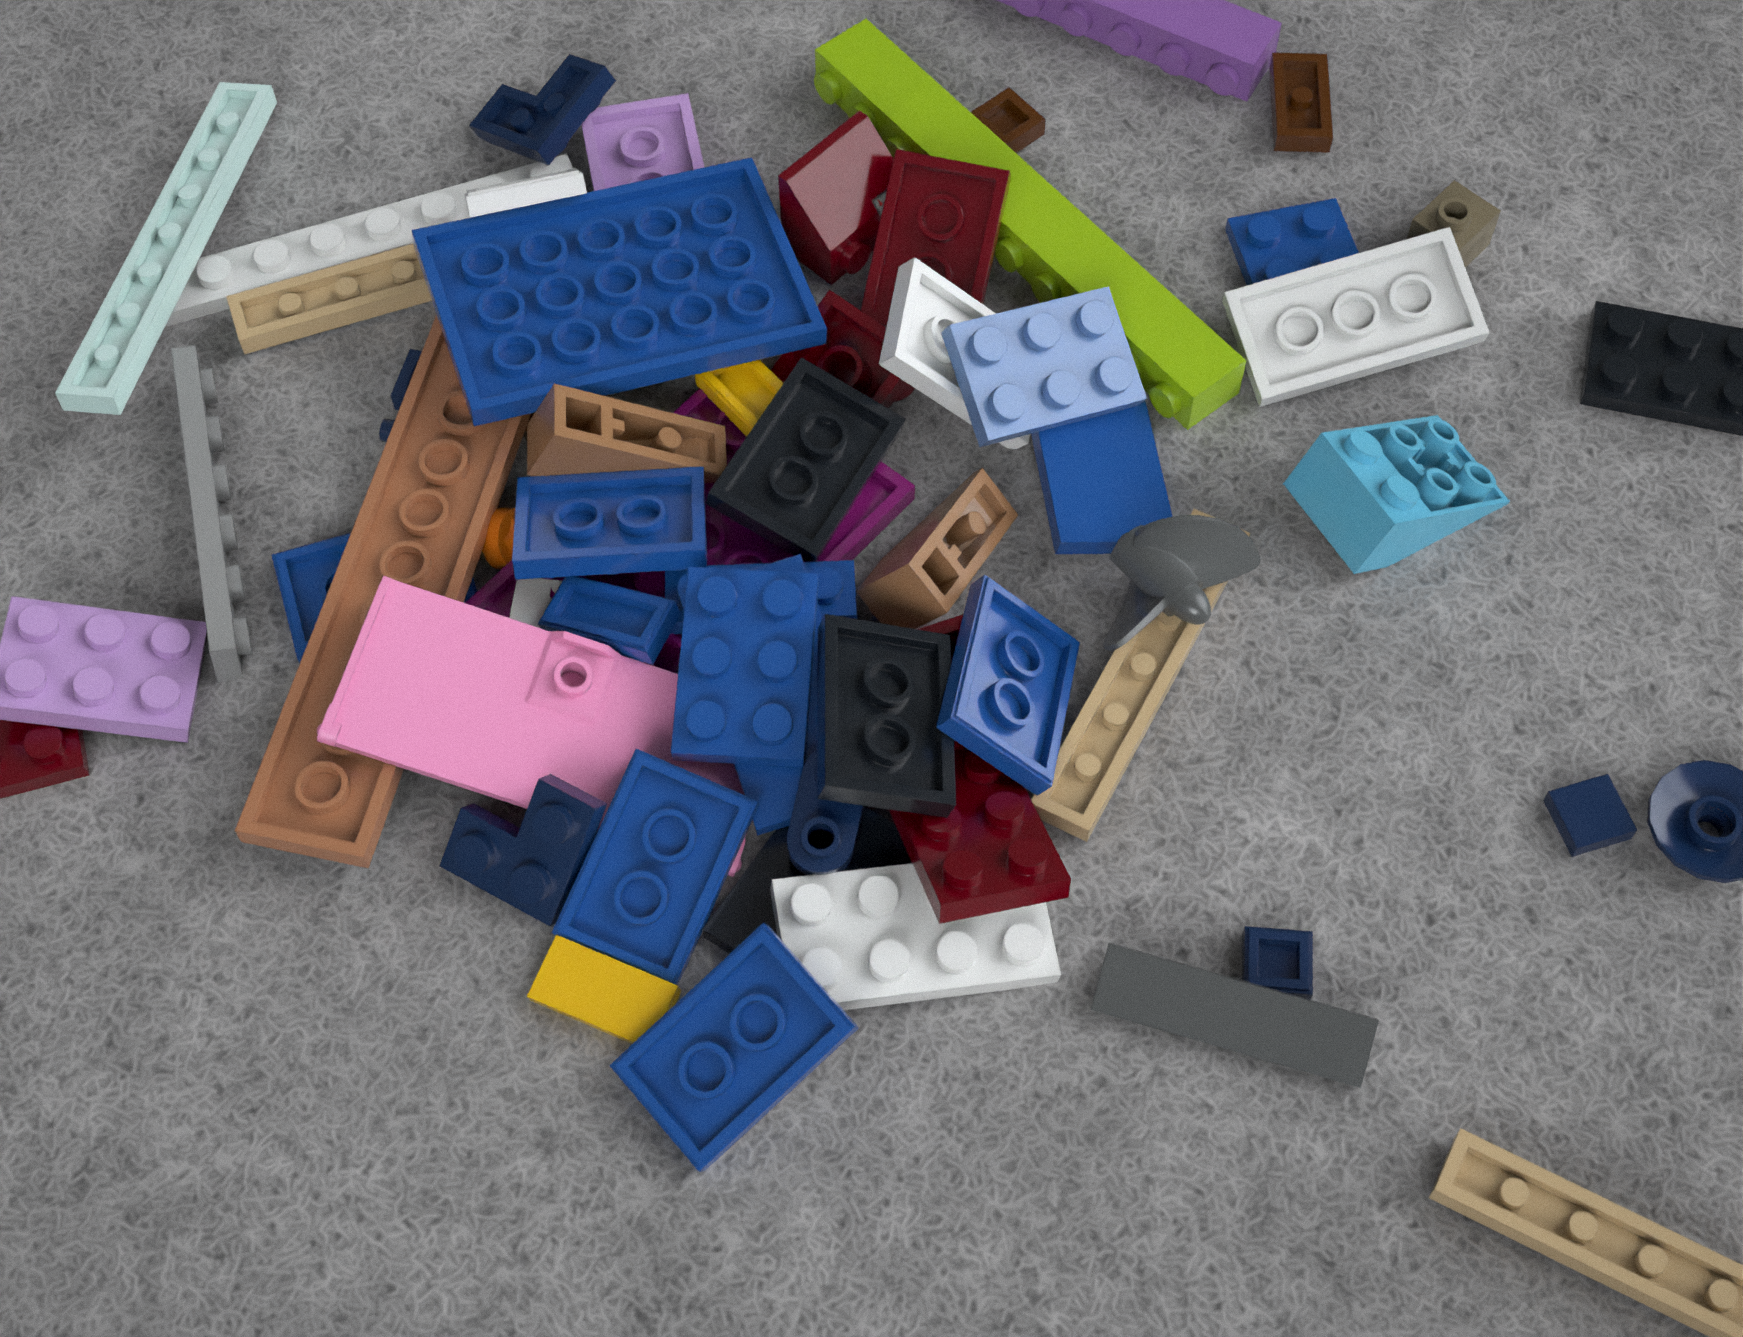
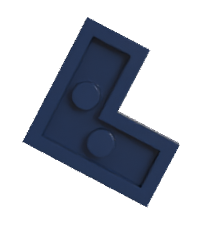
[469,54,616,165]
[439,774,607,926]

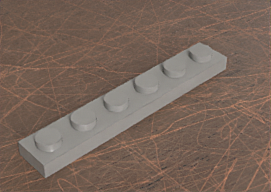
[171,345,252,683]

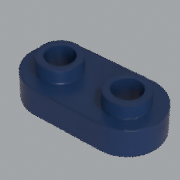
[787,749,864,875]

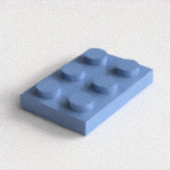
[941,286,1147,447]

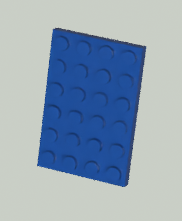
[411,157,827,426]

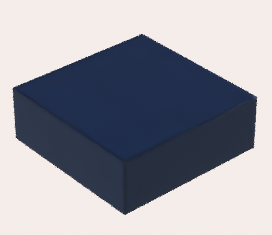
[1543,774,1637,857]
[1242,926,1313,999]

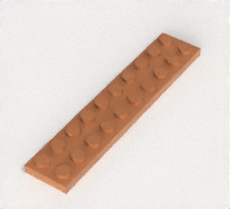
[235,314,531,868]

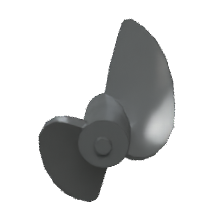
[1103,515,1261,651]

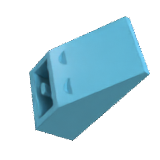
[1283,415,1510,574]

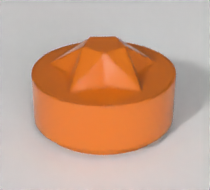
[482,508,515,570]

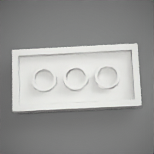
[1222,227,1489,407]
[770,863,1061,1010]

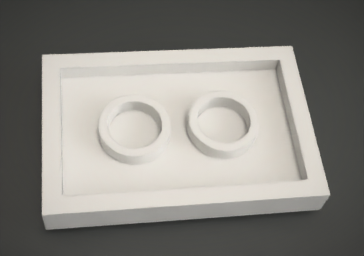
[879,257,1030,449]

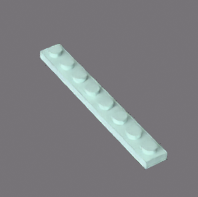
[55,82,277,415]

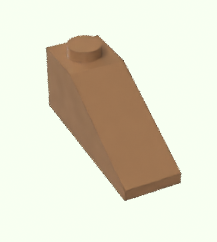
[527,383,727,483]
[856,468,1018,629]

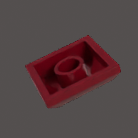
[771,290,916,408]

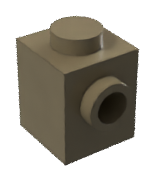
[1407,180,1501,268]

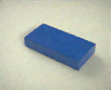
[538,576,681,665]

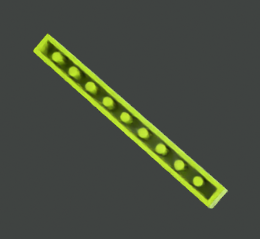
[814,18,1246,430]

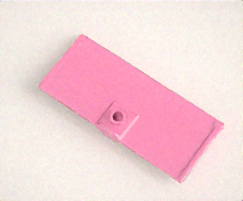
[317,576,747,877]

